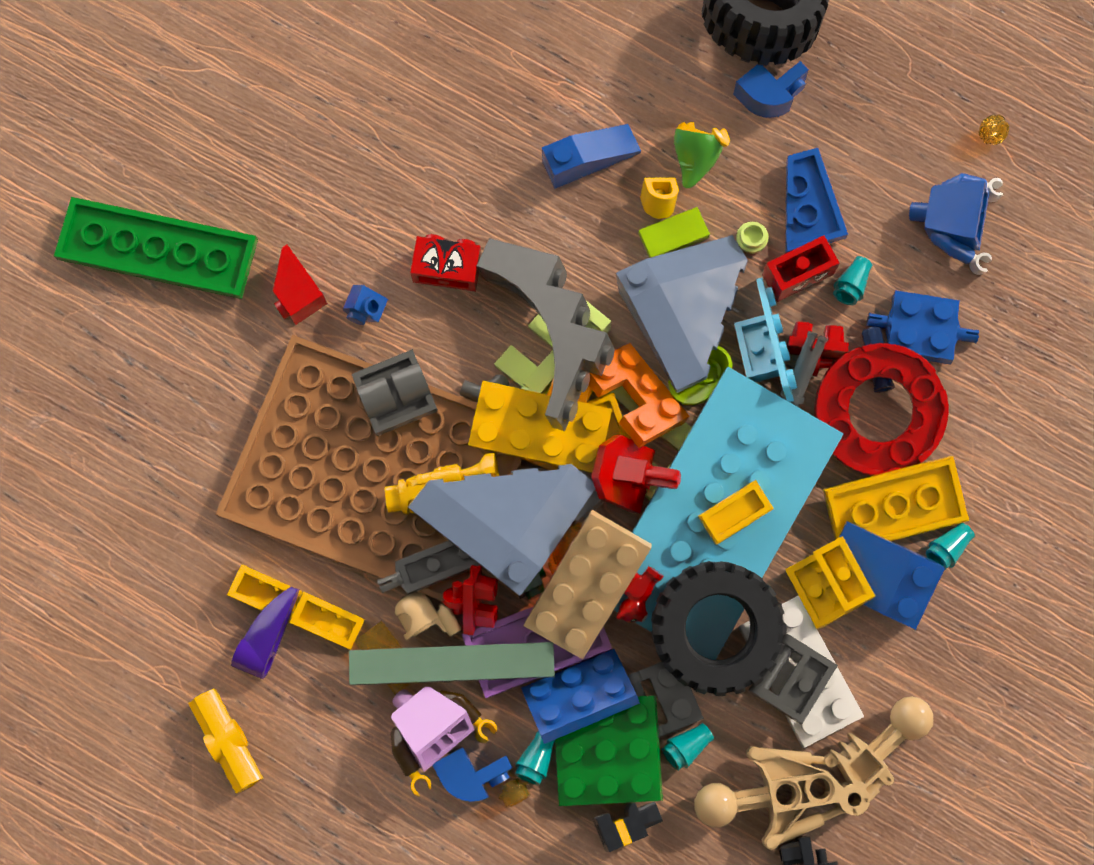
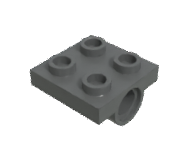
[351,349,438,436]

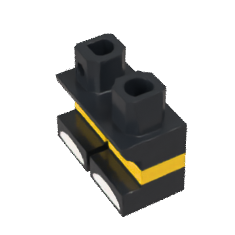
[592,802,663,852]

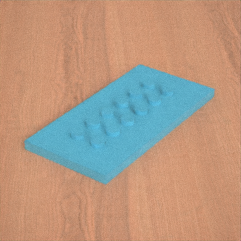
[614,367,843,660]

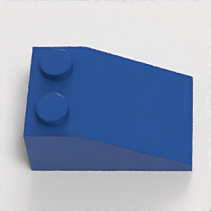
[839,521,945,630]

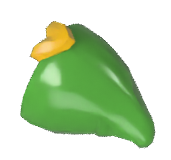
[674,122,730,189]

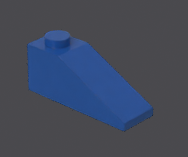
[542,124,641,189]

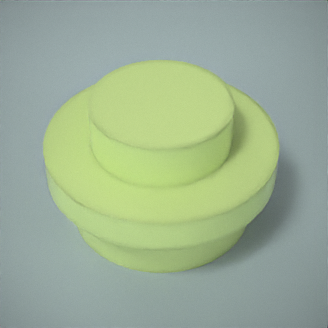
[736,222,769,254]

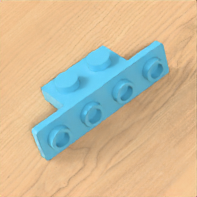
[734,277,797,402]

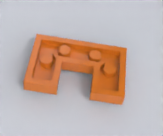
[589,343,690,448]

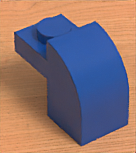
[733,61,809,118]
[432,748,513,802]

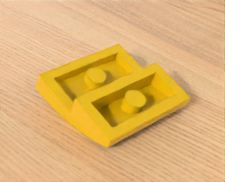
[785,536,876,630]

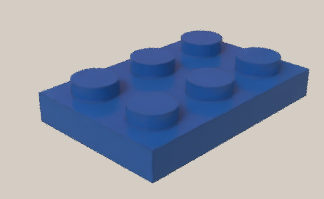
[521,649,640,744]

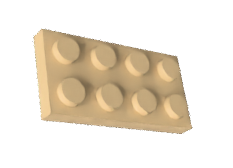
[524,510,652,660]

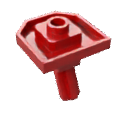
[591,435,681,514]

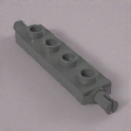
[377,540,481,594]

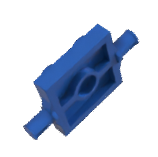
[866,290,979,365]

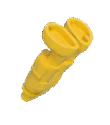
[385,453,499,515]

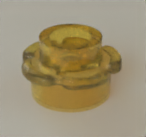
[979,114,1009,145]
[498,778,531,808]

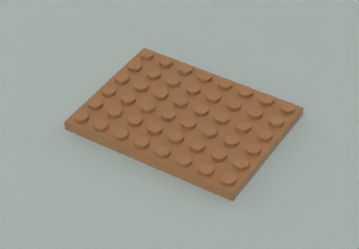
[215,335,522,602]

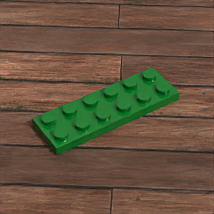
[54,197,258,299]

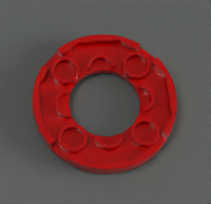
[814,343,949,475]

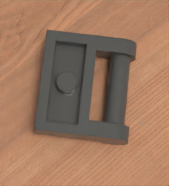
[748,634,838,724]
[628,662,704,737]

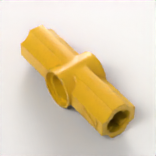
[188,689,264,793]

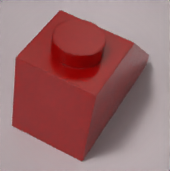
[273,244,328,325]

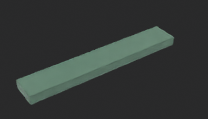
[349,642,555,686]

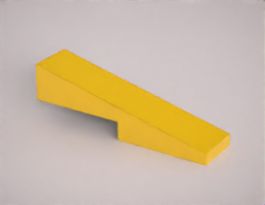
[226,564,365,650]

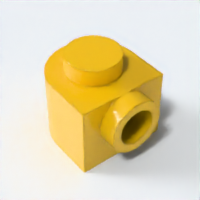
[640,178,679,219]

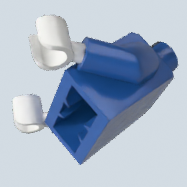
[909,173,1003,275]

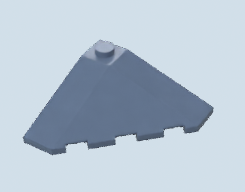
[616,235,748,393]
[408,464,595,595]

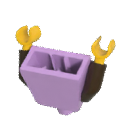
[390,687,497,797]

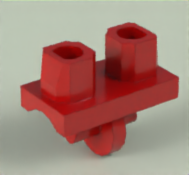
[786,321,849,377]
[443,565,498,635]

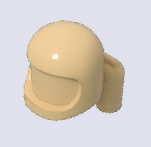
[395,592,462,641]

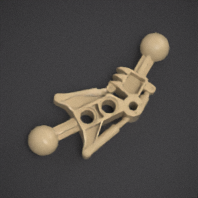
[694,696,934,850]

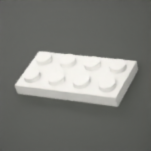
[738,595,864,748]

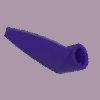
[231,587,300,679]

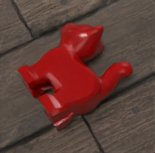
[617,566,664,623]

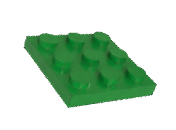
[555,695,663,806]

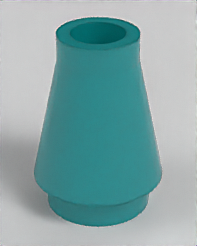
[833,256,873,306]
[926,523,975,570]
[662,723,714,771]
[515,731,555,786]

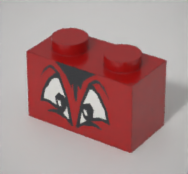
[410,234,482,292]
[762,235,840,302]

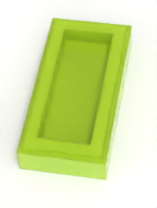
[638,207,710,258]

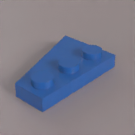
[785,148,848,254]

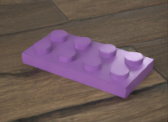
[462,606,612,699]

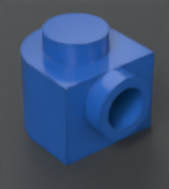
[343,285,388,325]

